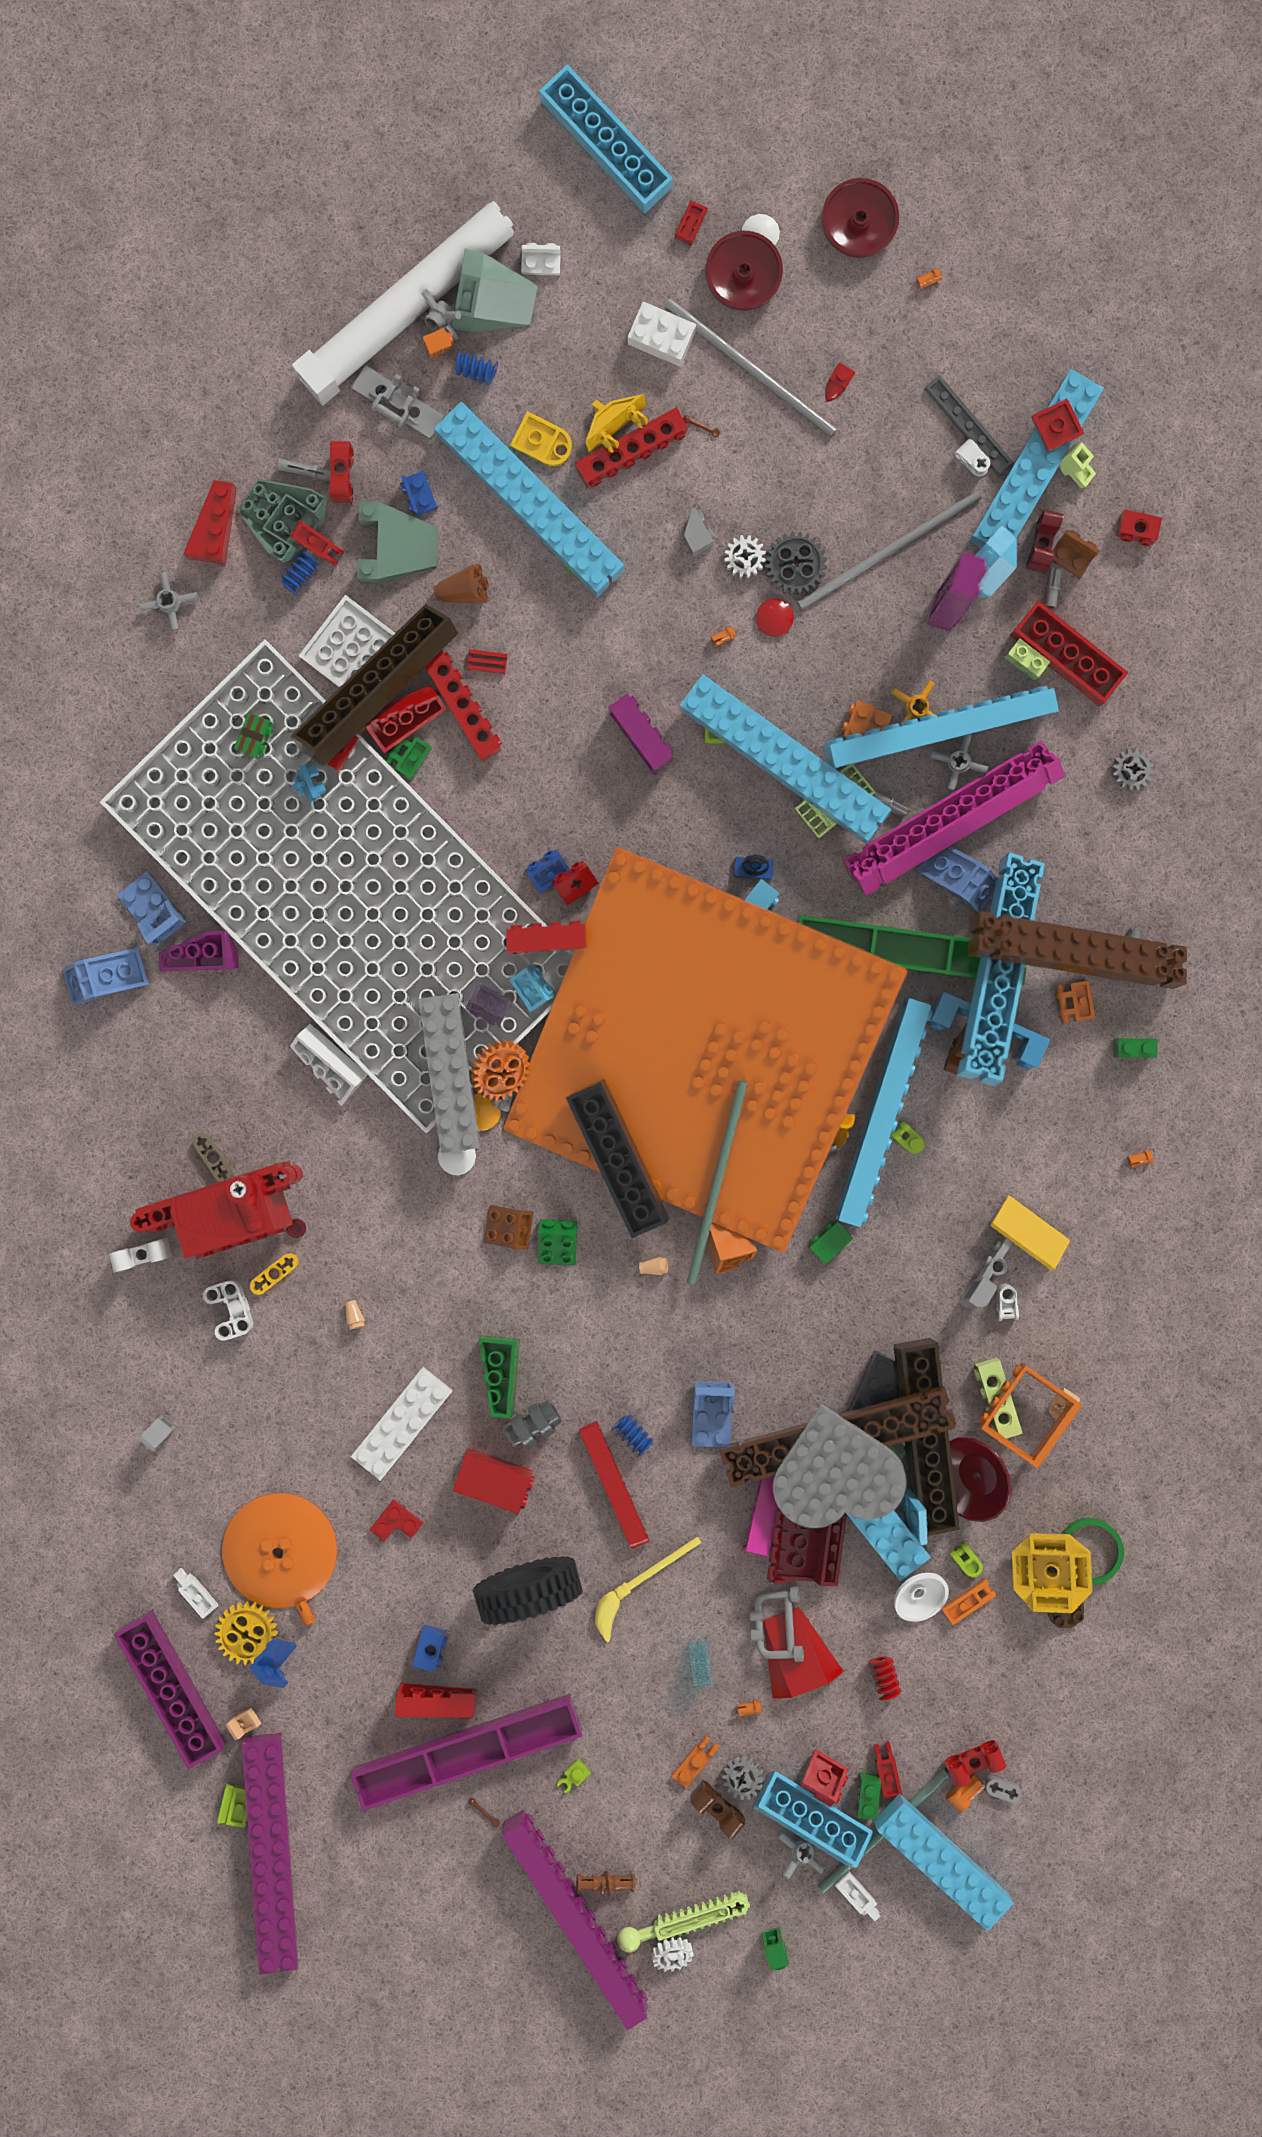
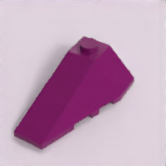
[159,930,239,972]

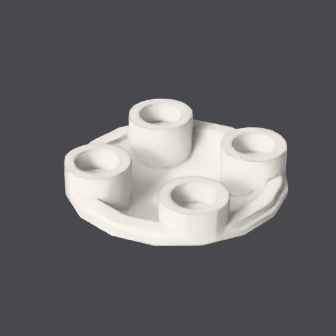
[742,214,780,246]
[438,1148,476,1175]

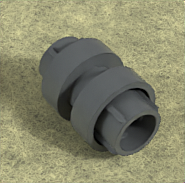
[504,1401,562,1450]

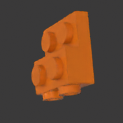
[841,700,892,740]

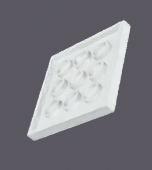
[299,595,395,688]

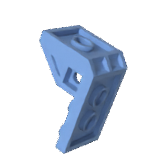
[915,846,997,913]
[117,871,187,946]
[62,948,148,1006]
[692,1381,735,1447]

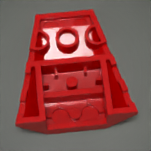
[763,1607,844,1699]

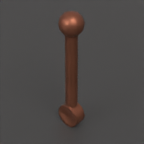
[683,415,720,437]
[468,1798,500,1827]

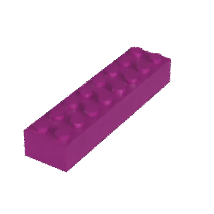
[927,551,988,631]
[113,1610,226,1769]

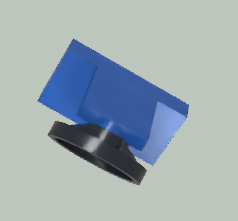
[734,855,774,879]

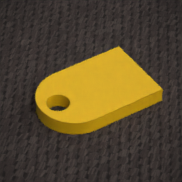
[510,411,572,466]

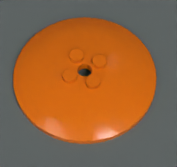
[222,1493,337,1608]

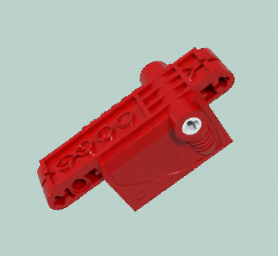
[130,1161,303,1259]

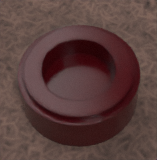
[287,1219,306,1238]

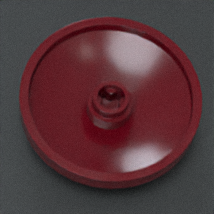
[822,178,899,258]
[705,231,783,311]

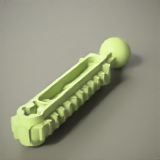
[617,1891,750,1953]

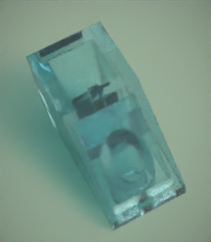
[688,1640,713,1687]

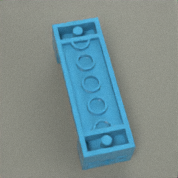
[927,992,1051,1070]

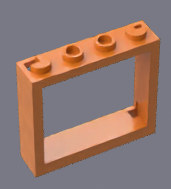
[978,1363,1082,1468]

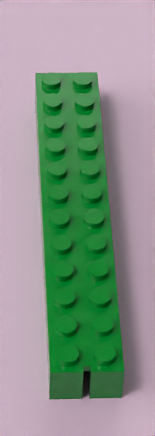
[797,915,1027,985]

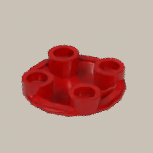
[756,598,794,637]

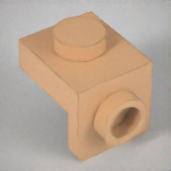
[1049,1388,1080,1419]
[226,1707,261,1740]

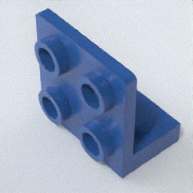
[249,1638,297,1688]

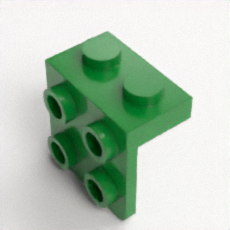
[538,1219,578,1265]

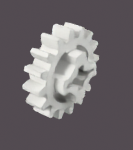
[724,535,766,579]
[651,1937,694,1972]

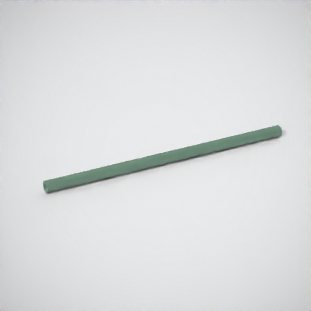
[687,1080,748,1285]

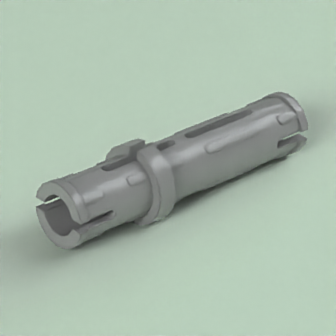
[277,458,330,482]

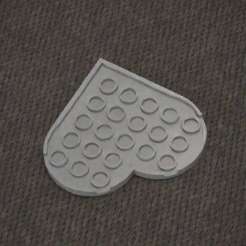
[773,1404,906,1528]

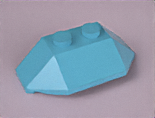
[976,525,1017,597]

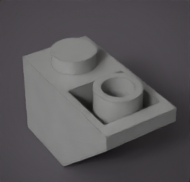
[684,508,715,557]
[138,1415,176,1451]

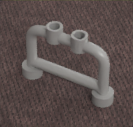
[750,1586,804,1662]

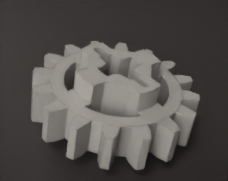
[1111,748,1155,791]
[722,1756,765,1800]

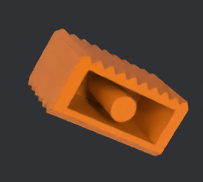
[423,328,454,360]

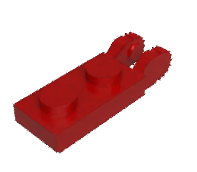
[289,520,344,566]
[873,1742,902,1799]

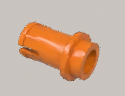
[916,268,942,289]
[710,626,736,647]
[1127,1150,1154,1168]
[295,1600,315,1626]
[737,1700,762,1717]

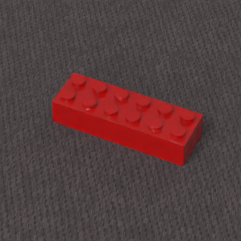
[1010,601,1129,707]

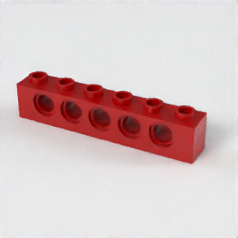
[575,407,688,488]
[425,650,502,762]

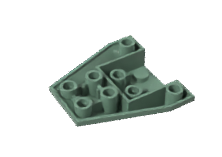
[451,249,538,332]
[237,479,327,563]

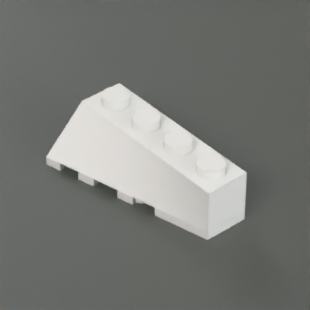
[290,1024,368,1106]

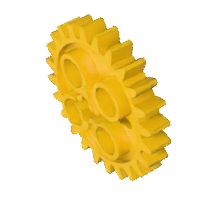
[214,1601,278,1665]

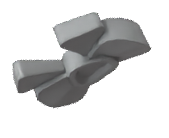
[492,1091,515,1111]

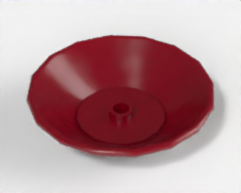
[949,1437,1012,1522]

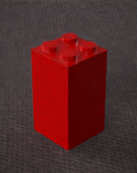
[453,1448,535,1514]

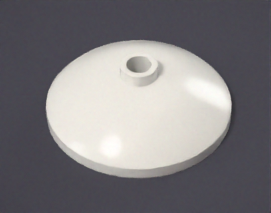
[894,1573,949,1622]

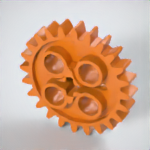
[470,1040,530,1101]

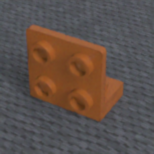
[1052,530,1100,579]
[484,1205,534,1249]

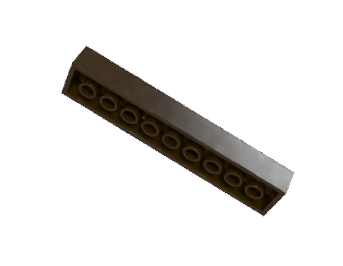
[290,604,458,766]
[893,1337,960,1537]

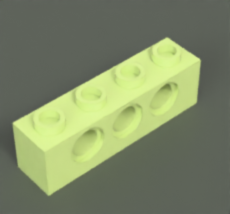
[974,1358,1023,1439]

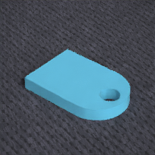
[899,1489,928,1546]

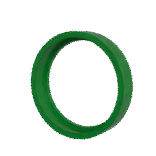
[1061,1518,1124,1585]

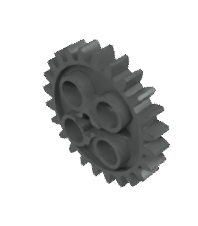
[765,531,827,595]

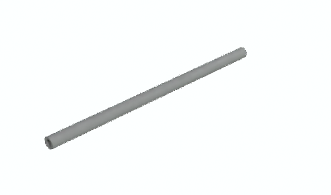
[665,298,837,437]
[797,491,981,610]

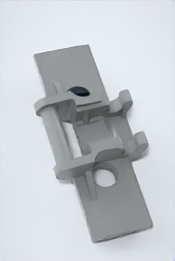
[351,365,444,439]

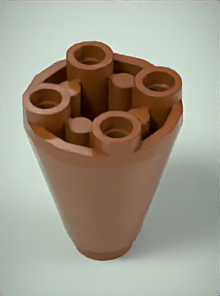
[434,563,489,604]

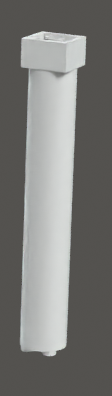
[292,201,514,406]

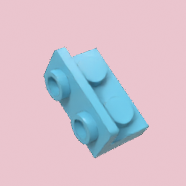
[509,964,555,1012]

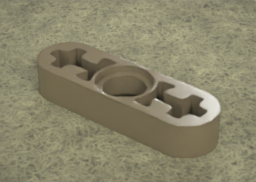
[193,1133,233,1182]

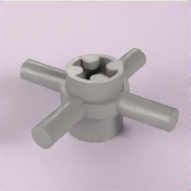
[419,289,461,341]
[140,572,198,631]
[931,734,989,791]
[777,1831,825,1880]

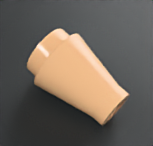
[639,1256,668,1275]
[345,1300,365,1330]

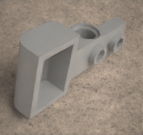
[958,1238,1013,1309]

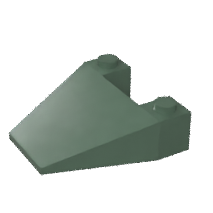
[357,501,438,584]

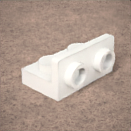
[521,243,560,276]

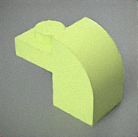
[1060,442,1096,488]

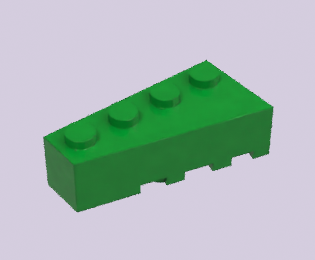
[478,1335,520,1419]

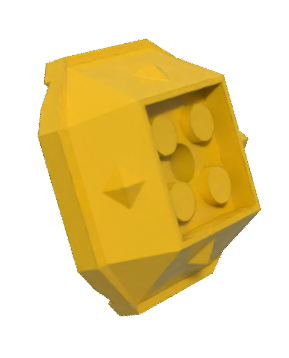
[1012,1533,1093,1613]

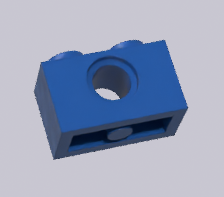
[412,1625,448,1672]

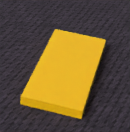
[990,1195,1070,1271]

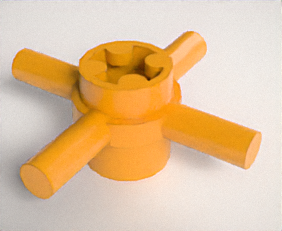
[891,680,938,726]

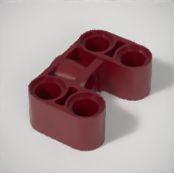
[1026,509,1064,574]

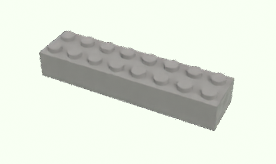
[418,993,481,1154]

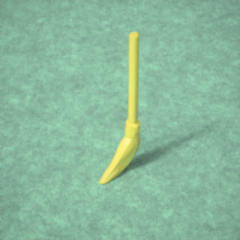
[594,1537,701,1642]

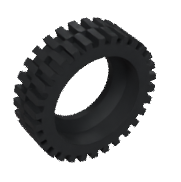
[473,1556,583,1625]

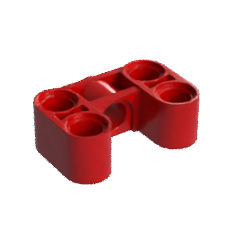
[329,441,354,503]
[945,1740,1007,1788]

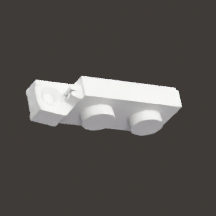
[173,1568,219,1618]
[835,1871,880,1921]

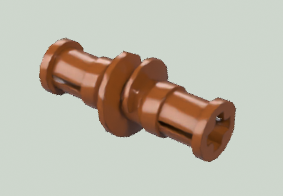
[576,1870,635,1896]

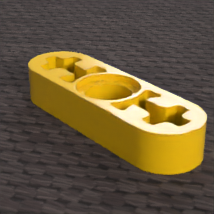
[250,1253,299,1295]

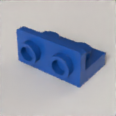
[400,471,438,516]
[525,850,569,894]

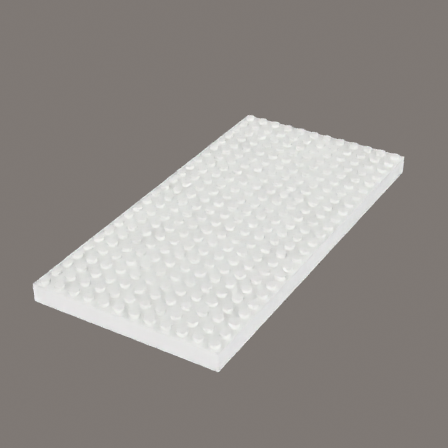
[100,639,573,1133]

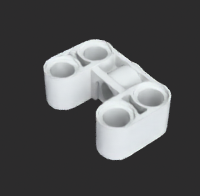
[109,1237,172,1273]
[203,1279,253,1341]

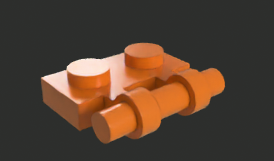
[1055,980,1095,1024]

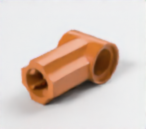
[946,1773,985,1813]

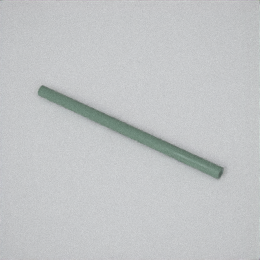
[818,1769,950,1893]

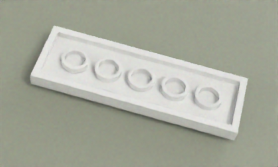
[351,1367,453,1481]

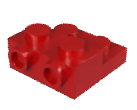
[800,1749,849,1807]

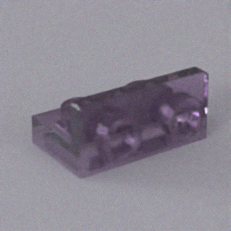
[466,983,513,1027]

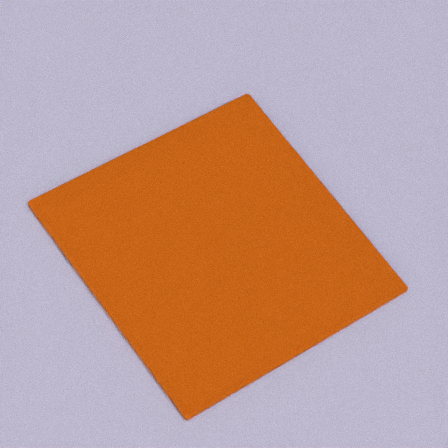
[504,847,907,1252]

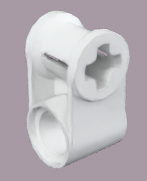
[954,439,990,477]
[996,1283,1019,1321]

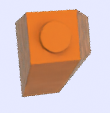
[707,1222,757,1274]

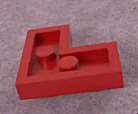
[369,1499,423,1541]

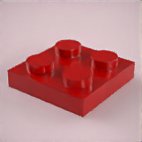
[1031,398,1084,452]

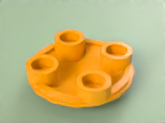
[474,1093,501,1131]

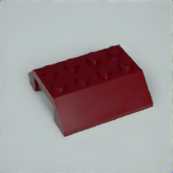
[767,1507,847,1586]

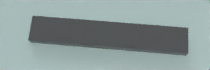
[924,375,1014,477]

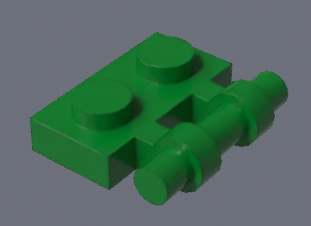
[385,736,432,780]

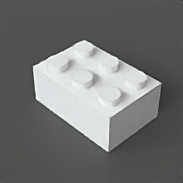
[628,302,696,367]

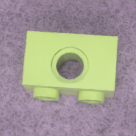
[1004,639,1050,681]

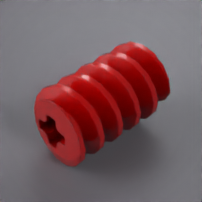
[869,1656,902,1701]

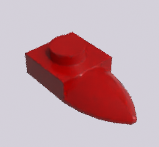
[825,362,855,402]

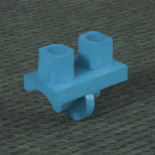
[291,764,326,803]

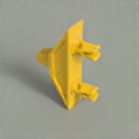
[586,394,648,454]

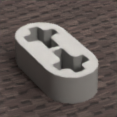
[985,1776,1021,1803]

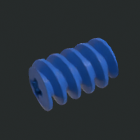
[456,350,498,385]
[279,551,320,595]
[611,1415,653,1457]

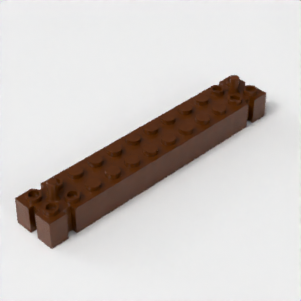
[968,911,1187,989]
[719,1386,956,1487]

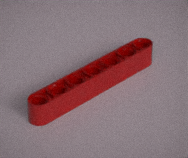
[579,1421,650,1549]

